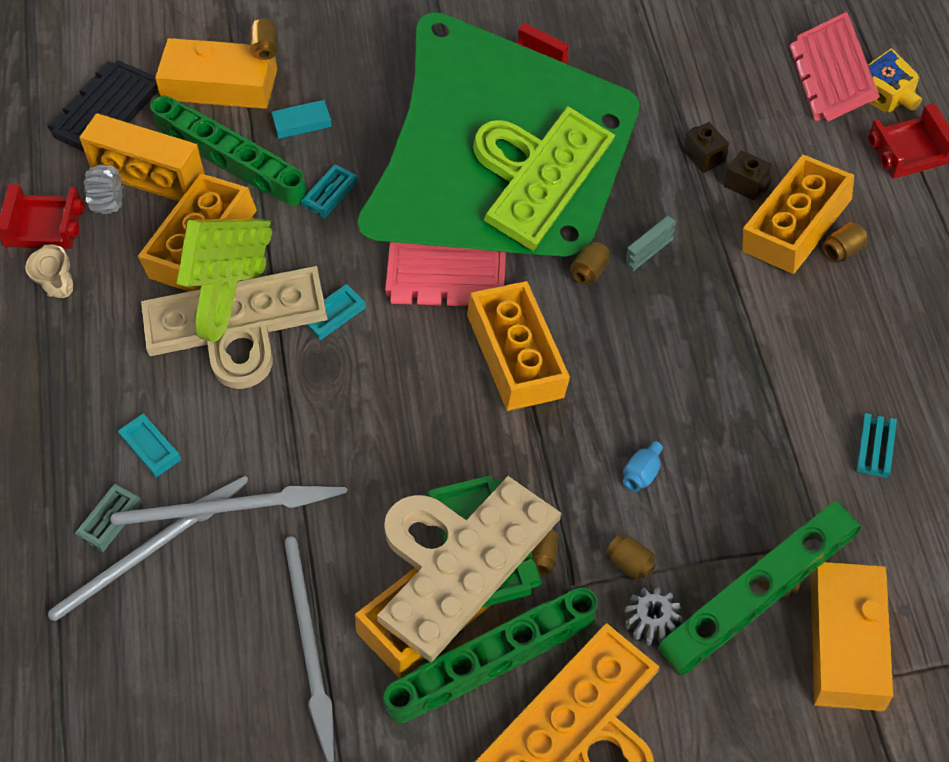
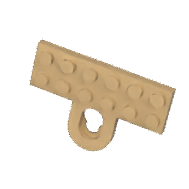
[141,266,328,389]
[377,476,561,663]

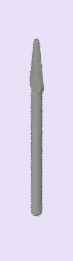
[48,476,248,621]
[110,486,347,525]
[284,536,334,762]

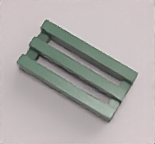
[626,216,676,271]
[75,484,142,552]

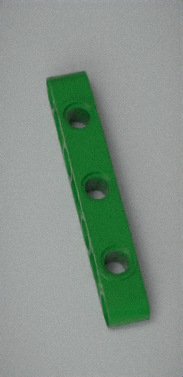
[150,96,307,206]
[658,501,862,676]
[384,588,597,723]

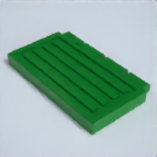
[428,475,542,608]

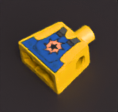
[868,48,922,113]

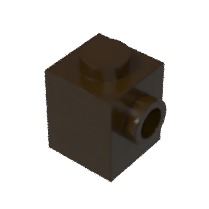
[684,122,729,173]
[724,150,772,201]

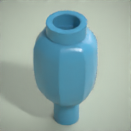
[623,441,663,492]

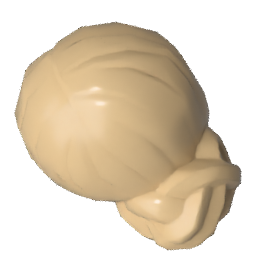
[25,244,73,298]

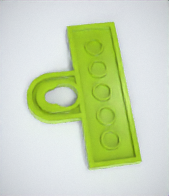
[473,107,615,251]
[176,218,272,342]

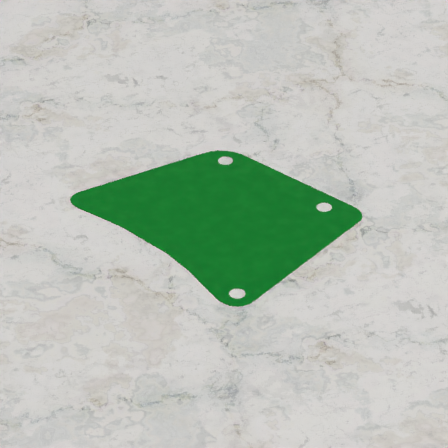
[357,12,640,256]

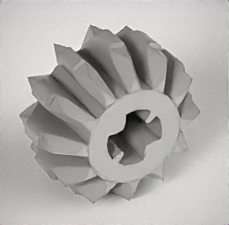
[83,165,124,214]
[624,587,682,646]

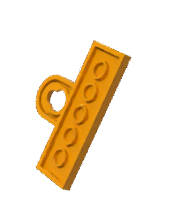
[475,623,659,762]

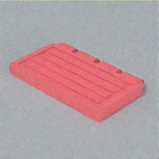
[790,12,880,121]
[385,242,506,306]

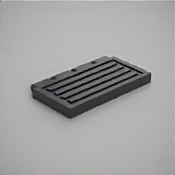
[47,60,159,152]

